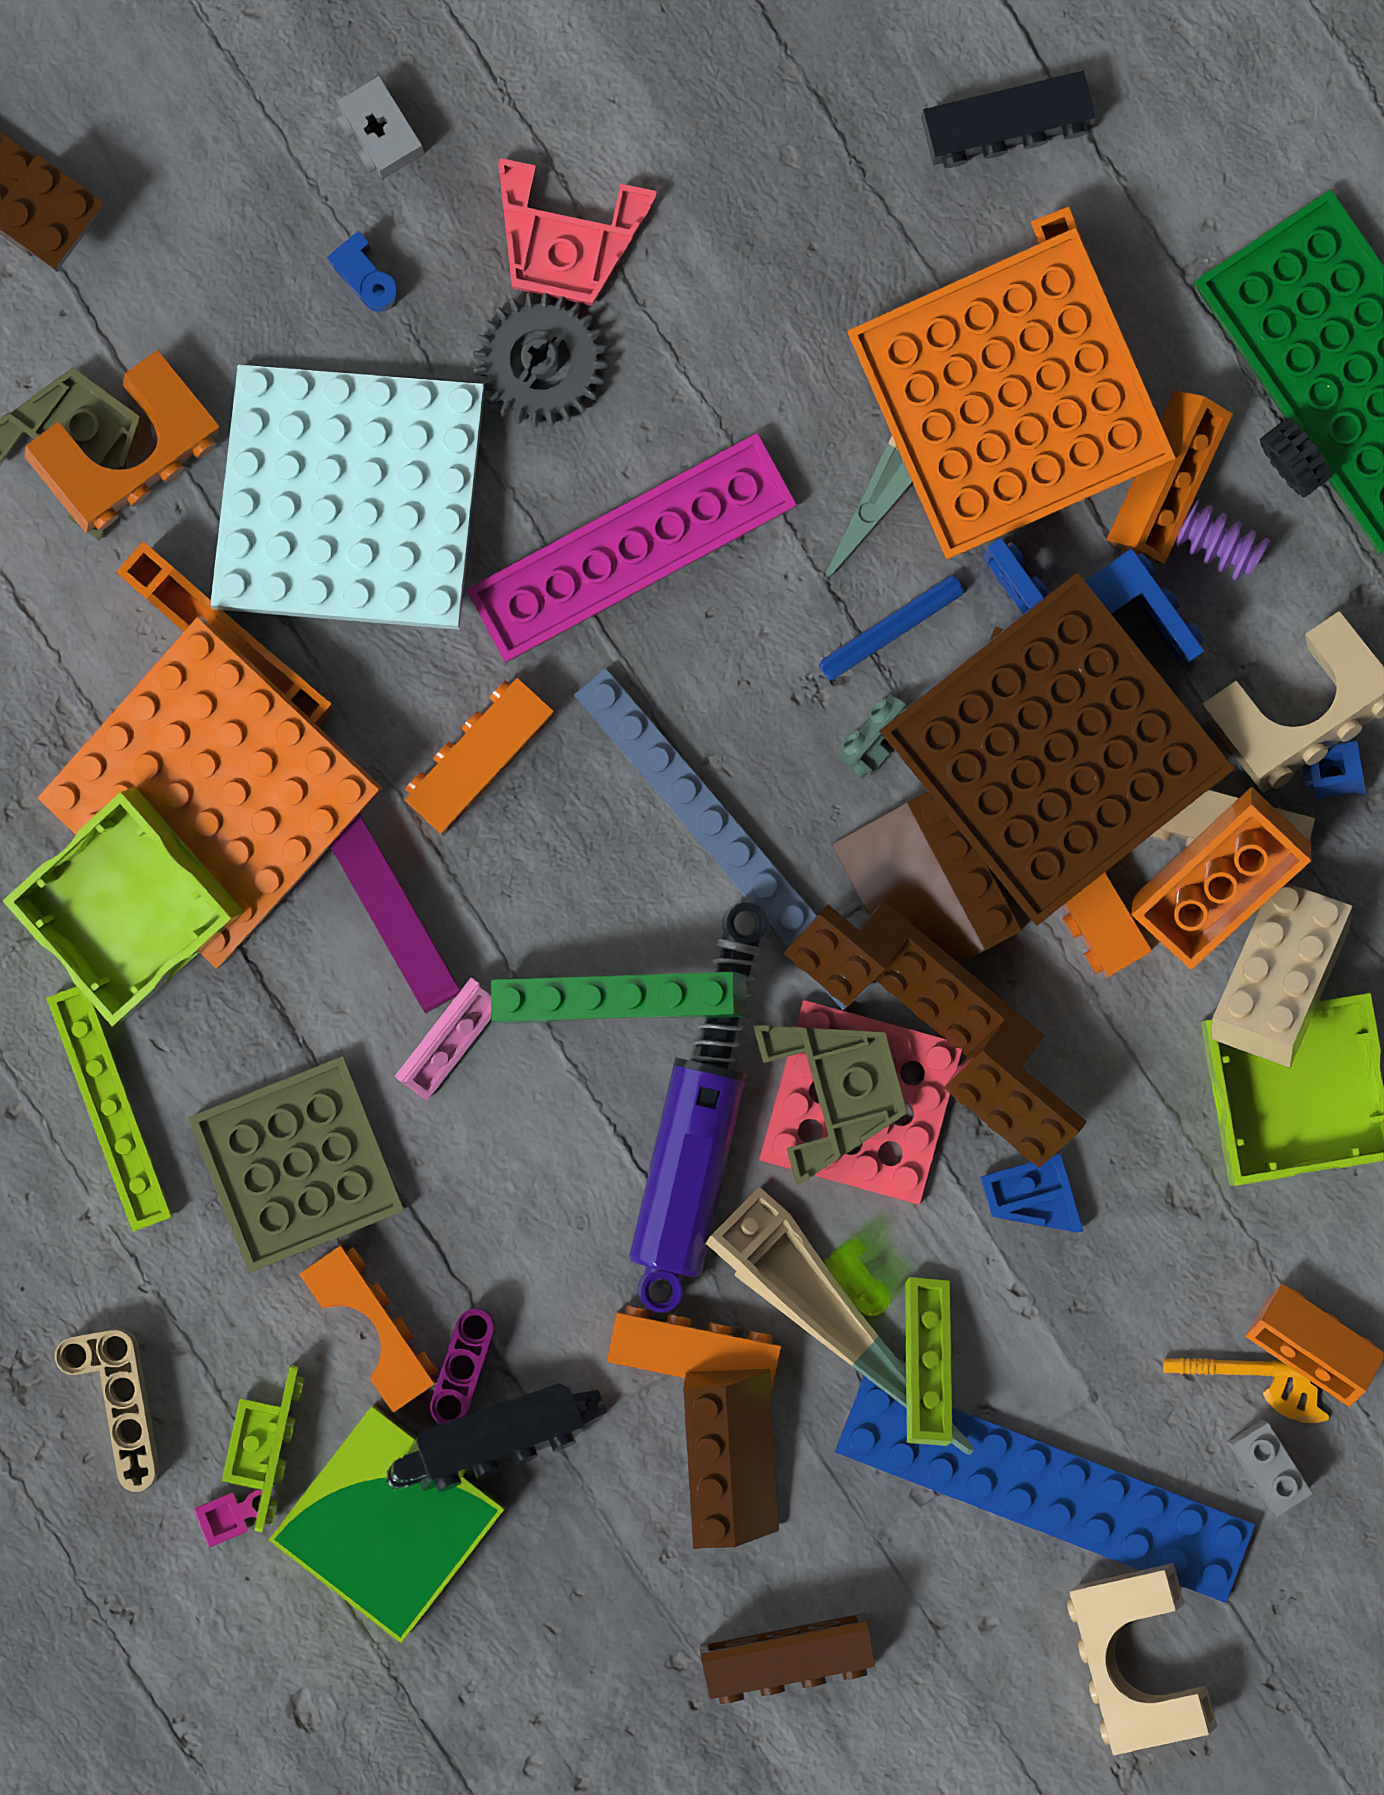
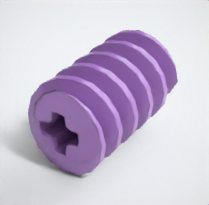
[1175,498,1270,581]

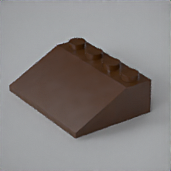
[832,792,1022,964]

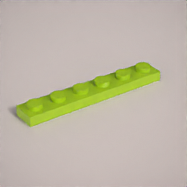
[46,986,173,1232]

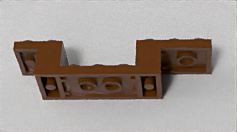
[0,132,106,272]
[783,901,1087,1168]

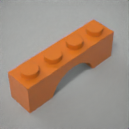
[299,1244,438,1412]

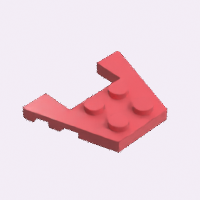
[498,158,657,306]

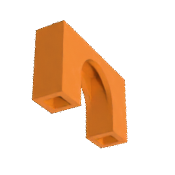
[24,350,220,534]

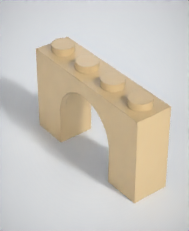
[1202,611,1384,793]
[1067,1563,1217,1755]

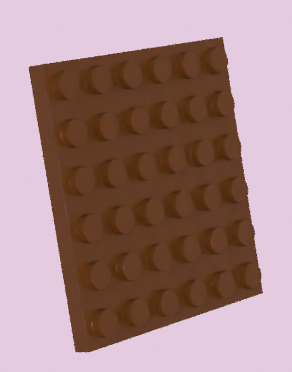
[879,571,1234,926]

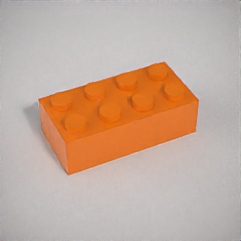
[1131,787,1312,970]

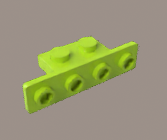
[221,1365,304,1533]

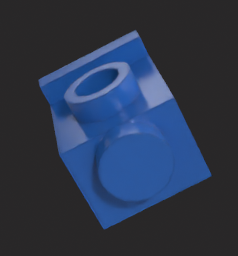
[1302,741,1366,799]

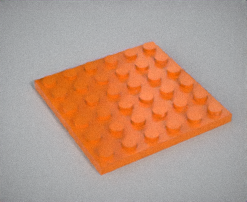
[847,227,1177,560]
[37,616,383,969]

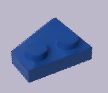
[980,1154,1083,1233]

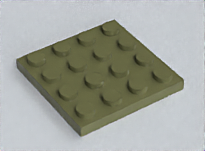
[188,1056,405,1273]

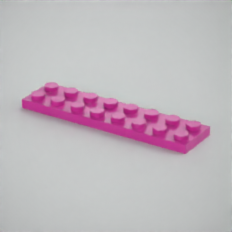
[466,433,797,664]

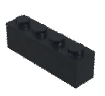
[921,70,1096,168]

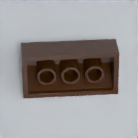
[683,1369,779,1549]
[700,1613,875,1704]

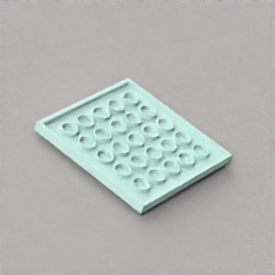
[210,365,485,630]

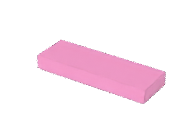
[395,978,491,1101]

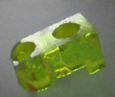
[822,1235,890,1316]

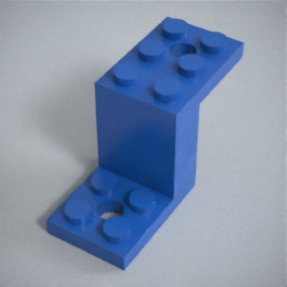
[982,538,1204,669]

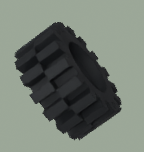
[1259,418,1332,498]

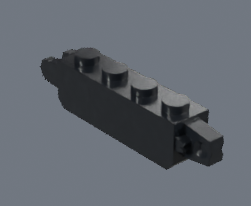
[385,1383,607,1492]

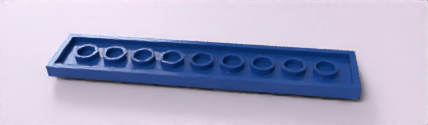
[834,1375,1255,1603]

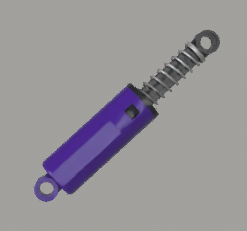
[629,902,768,1312]

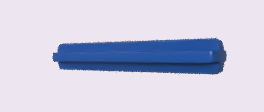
[819,575,964,681]

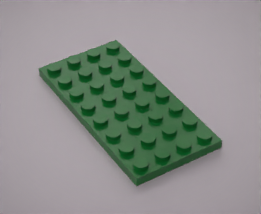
[1193,189,1384,555]

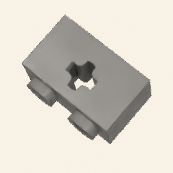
[335,76,424,180]
[1227,1420,1313,1517]

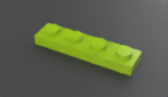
[905,1277,952,1446]

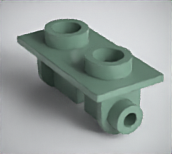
[836,695,906,779]

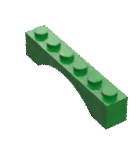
[491,972,747,1024]

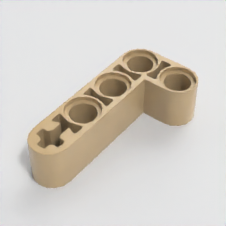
[55,1328,159,1492]

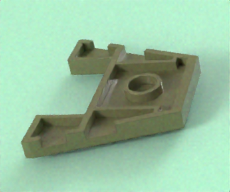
[0,368,141,541]
[754,1025,907,1185]

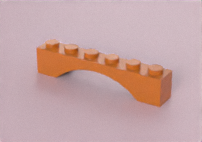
[116,541,335,727]

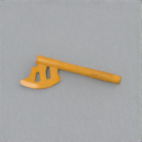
[1163,1358,1329,1423]

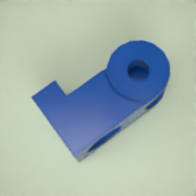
[327,230,398,312]

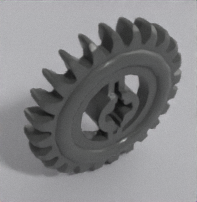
[473,293,608,428]

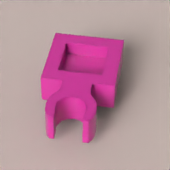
[193,1490,262,1548]

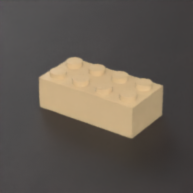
[1212,883,1353,1068]

